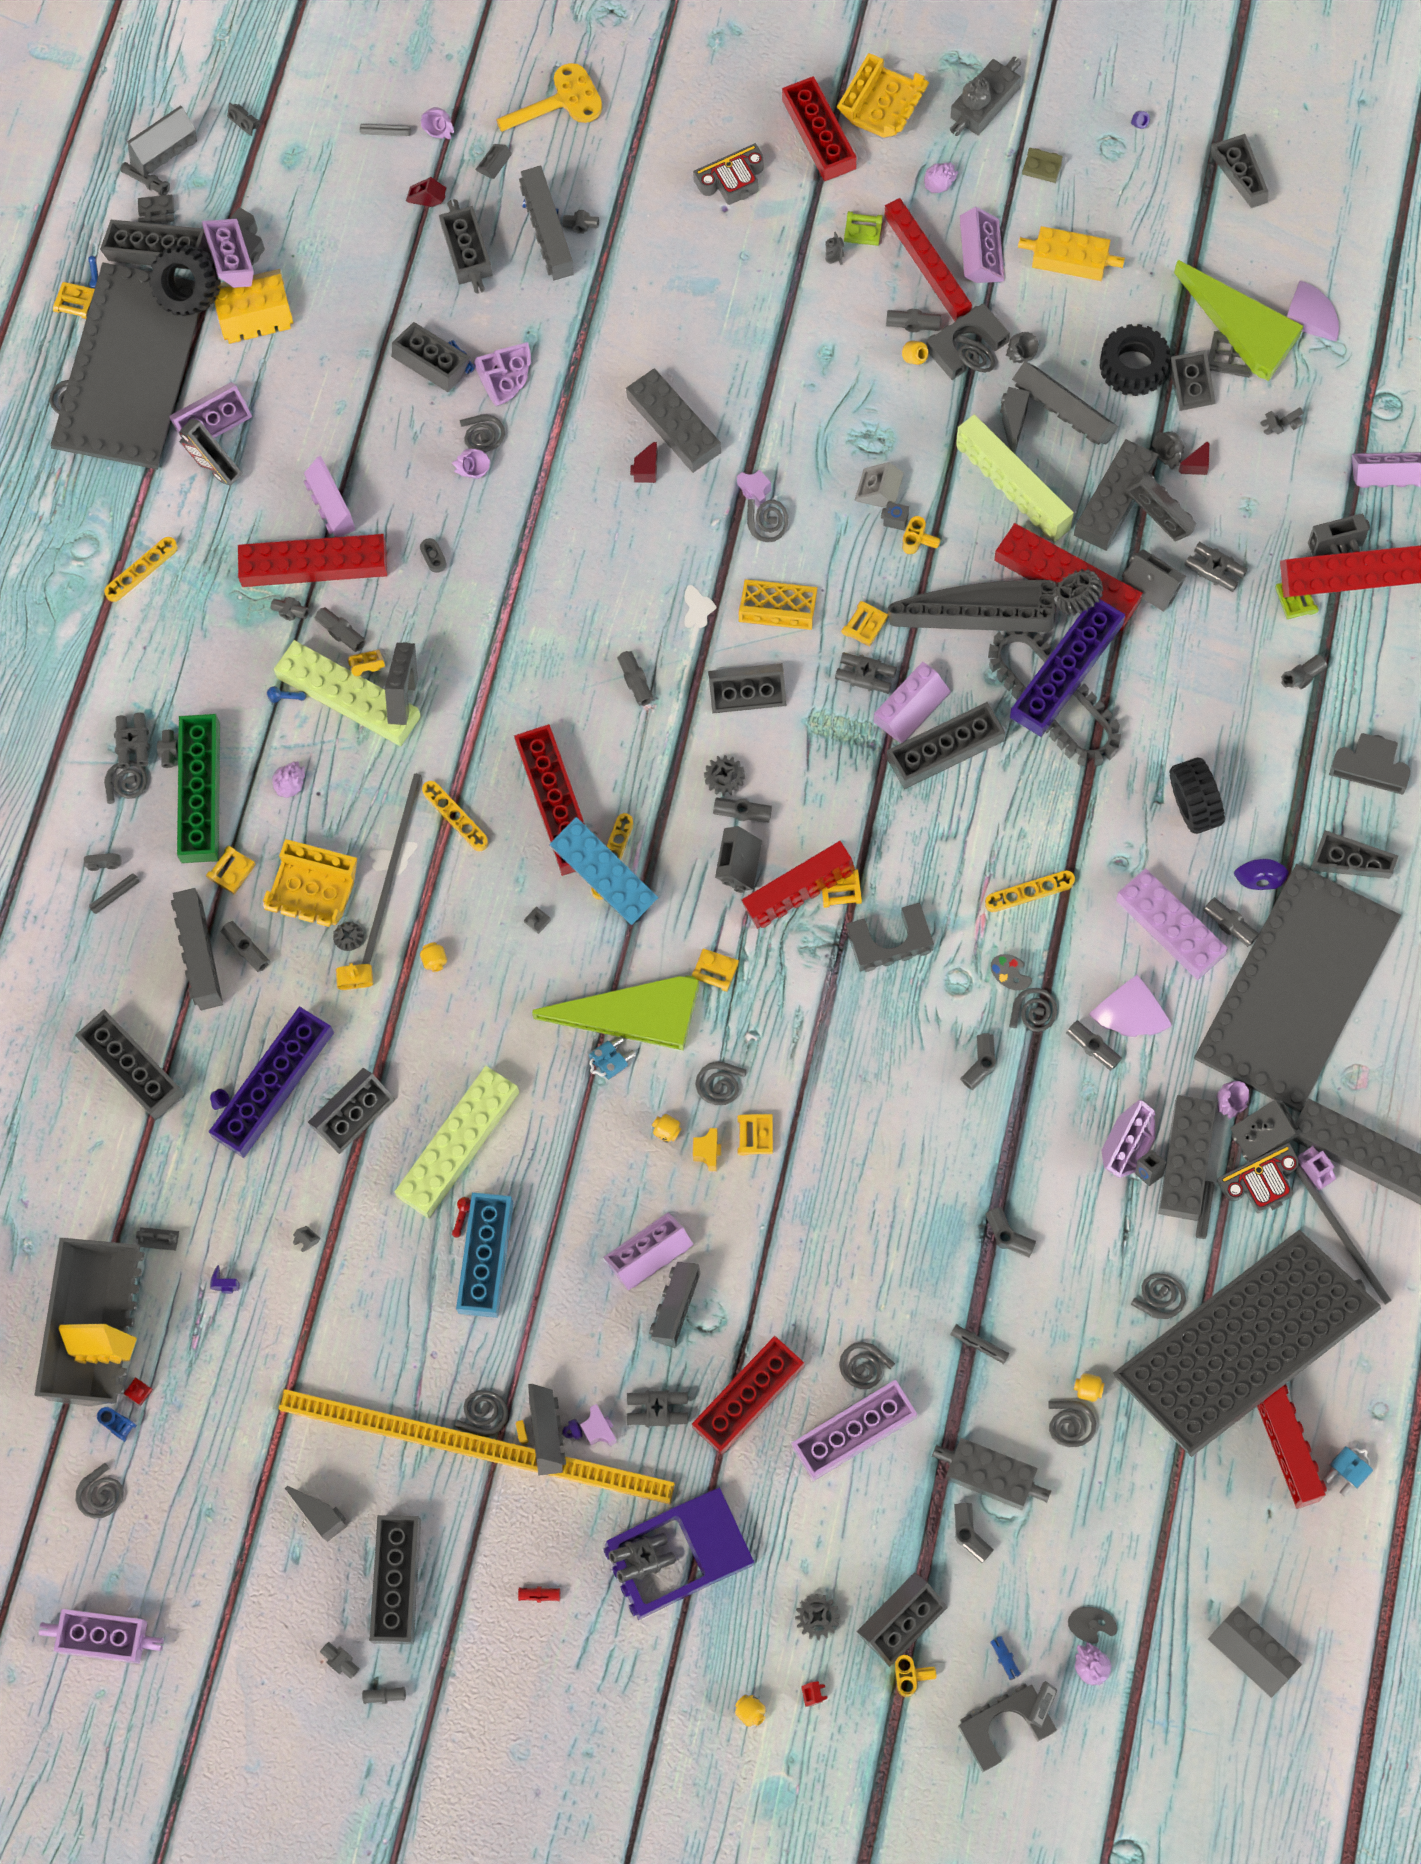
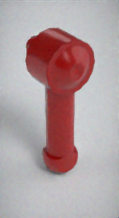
[452,1197,471,1238]

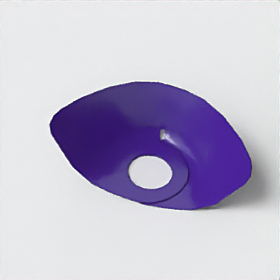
[1234,859,1289,890]

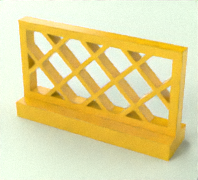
[739,579,818,630]

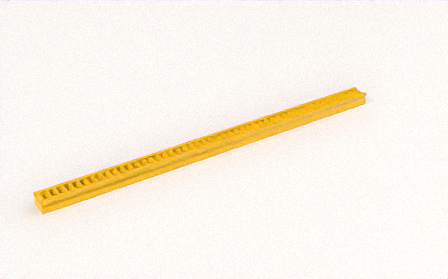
[278,1389,675,1505]

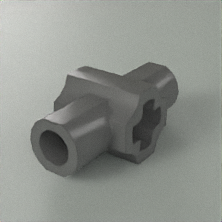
[563,210,599,234]
[271,597,309,621]
[157,729,178,768]
[320,1642,360,1679]

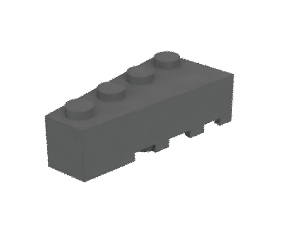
[1211,134,1268,208]
[1310,830,1398,879]

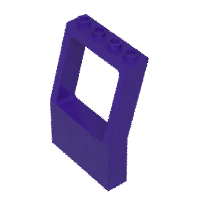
[603,1487,755,1621]

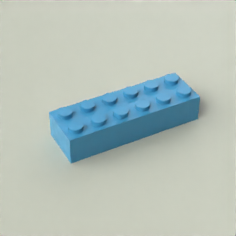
[549,817,658,925]
[456,1192,514,1318]

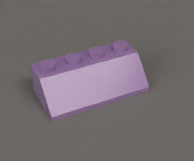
[960,206,1004,283]
[202,219,254,288]
[169,382,253,438]
[1352,452,1421,488]
[303,456,355,537]
[874,662,951,744]
[603,1212,693,1290]

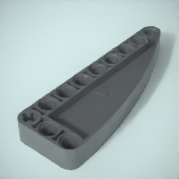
[888,580,1057,632]

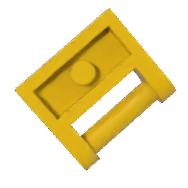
[53,282,95,319]
[841,601,888,647]
[348,649,385,676]
[205,845,256,894]
[822,869,862,908]
[692,948,739,992]
[737,1114,773,1156]

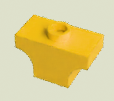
[693,1128,721,1171]

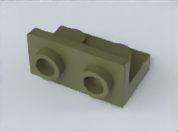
[1022,148,1063,183]

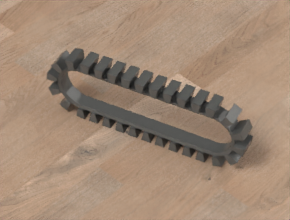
[988,631,1121,767]

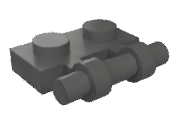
[138,194,174,224]

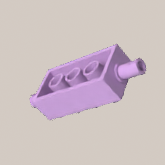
[39,1609,164,1664]

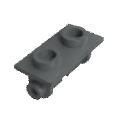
[227,102,261,136]
[825,231,844,265]
[136,1227,179,1251]

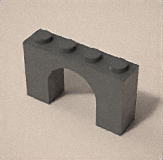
[926,303,1010,380]
[385,642,418,725]
[846,902,934,972]
[958,1684,1057,1773]

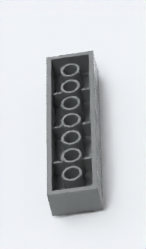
[1293,1098,1421,1205]

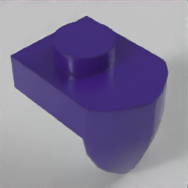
[210,1265,240,1294]

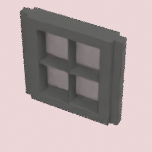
[1208,331,1251,378]

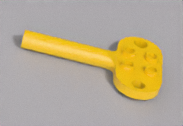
[496,63,602,132]

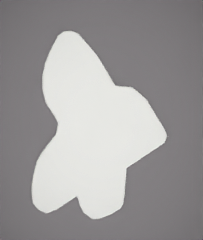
[684,585,717,628]
[370,842,417,876]

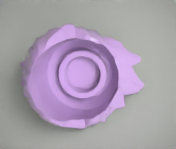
[421,107,454,139]
[924,162,958,193]
[452,448,490,479]
[272,761,305,798]
[1216,1081,1249,1119]
[1074,1642,1112,1686]

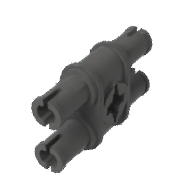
[1185,541,1248,592]
[835,652,897,694]
[114,712,150,769]
[627,1389,688,1428]
[609,1533,676,1583]

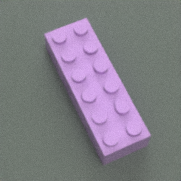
[1116,868,1228,980]
[791,1380,917,1482]

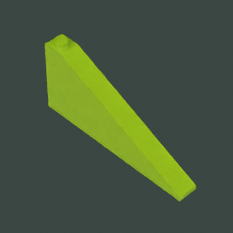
[1174,260,1303,381]
[532,975,699,1051]

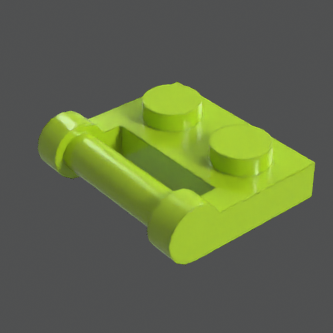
[844,211,883,246]
[1275,583,1319,620]

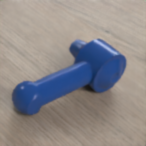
[88,255,98,289]
[267,686,306,703]

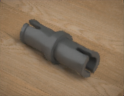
[362,1687,406,1704]

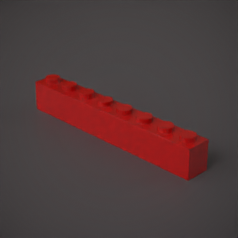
[884,198,972,322]

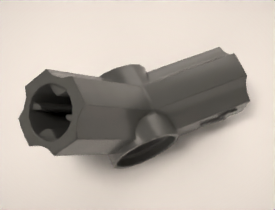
[1281,654,1328,689]
[960,1033,996,1090]
[985,1207,1036,1258]
[954,1503,994,1563]

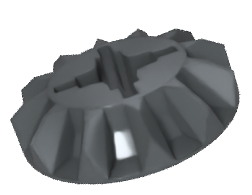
[333,921,364,951]

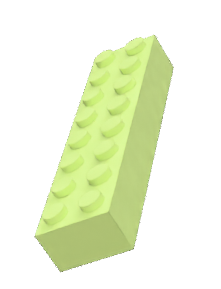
[956,414,1074,543]
[274,640,421,747]
[394,1066,520,1219]

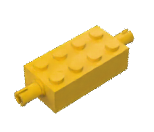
[1018,226,1125,281]

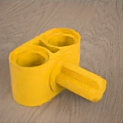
[902,516,940,555]
[336,963,373,990]
[895,1655,937,1697]

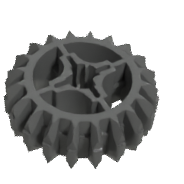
[1053,569,1103,615]

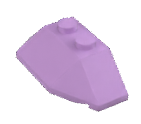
[1101,1100,1155,1178]

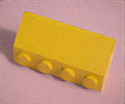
[59,1324,137,1364]

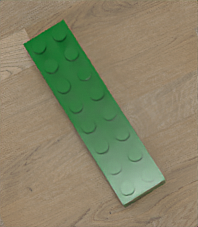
[177,714,220,863]

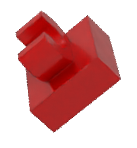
[123,1377,153,1406]
[801,1681,828,1707]

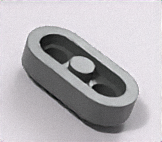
[420,538,446,573]
[84,853,122,871]

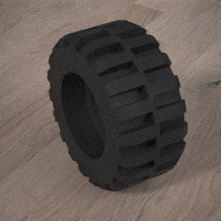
[149,245,221,316]
[1099,324,1170,396]
[1169,757,1225,834]

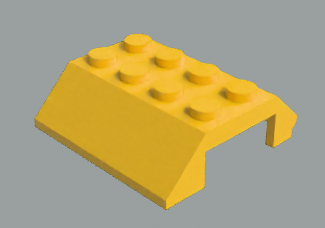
[837,53,929,138]
[214,269,294,344]
[263,839,357,927]

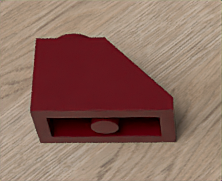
[406,177,447,207]
[630,442,658,483]

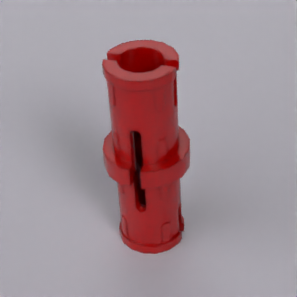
[518,1586,561,1603]

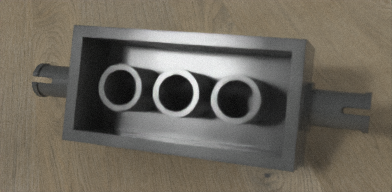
[950,56,1021,136]
[439,199,493,294]
[932,1438,1051,1510]

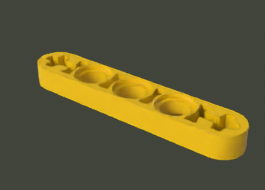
[104,537,178,602]
[422,781,488,851]
[591,813,634,900]
[985,871,1075,912]

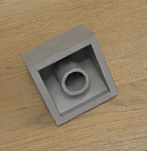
[855,462,904,507]

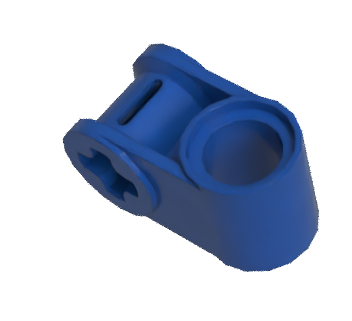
[97,1407,137,1442]

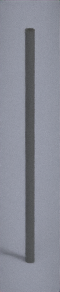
[362,773,421,964]
[1295,1163,1392,1305]

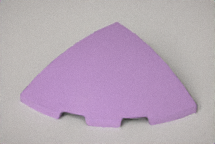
[1287,281,1339,341]
[474,342,531,407]
[1089,975,1172,1037]

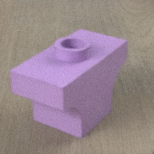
[737,470,771,508]
[1297,1146,1337,1191]
[580,1404,617,1446]

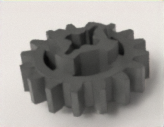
[704,755,745,796]
[795,1594,840,1641]

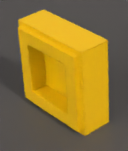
[515,1420,529,1445]

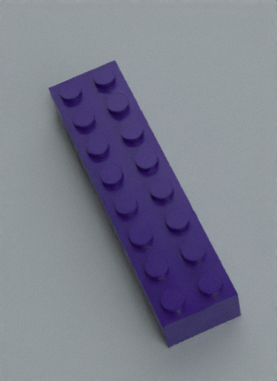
[1010,598,1125,737]
[208,1006,334,1158]

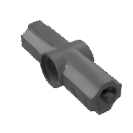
[886,309,941,332]
[314,607,366,652]
[617,651,653,706]
[713,797,772,823]
[1203,897,1259,947]
[220,921,270,972]
[1066,1020,1122,1071]

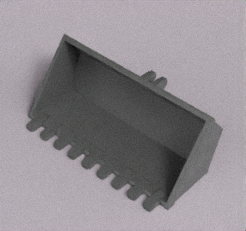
[34,1238,145,1406]

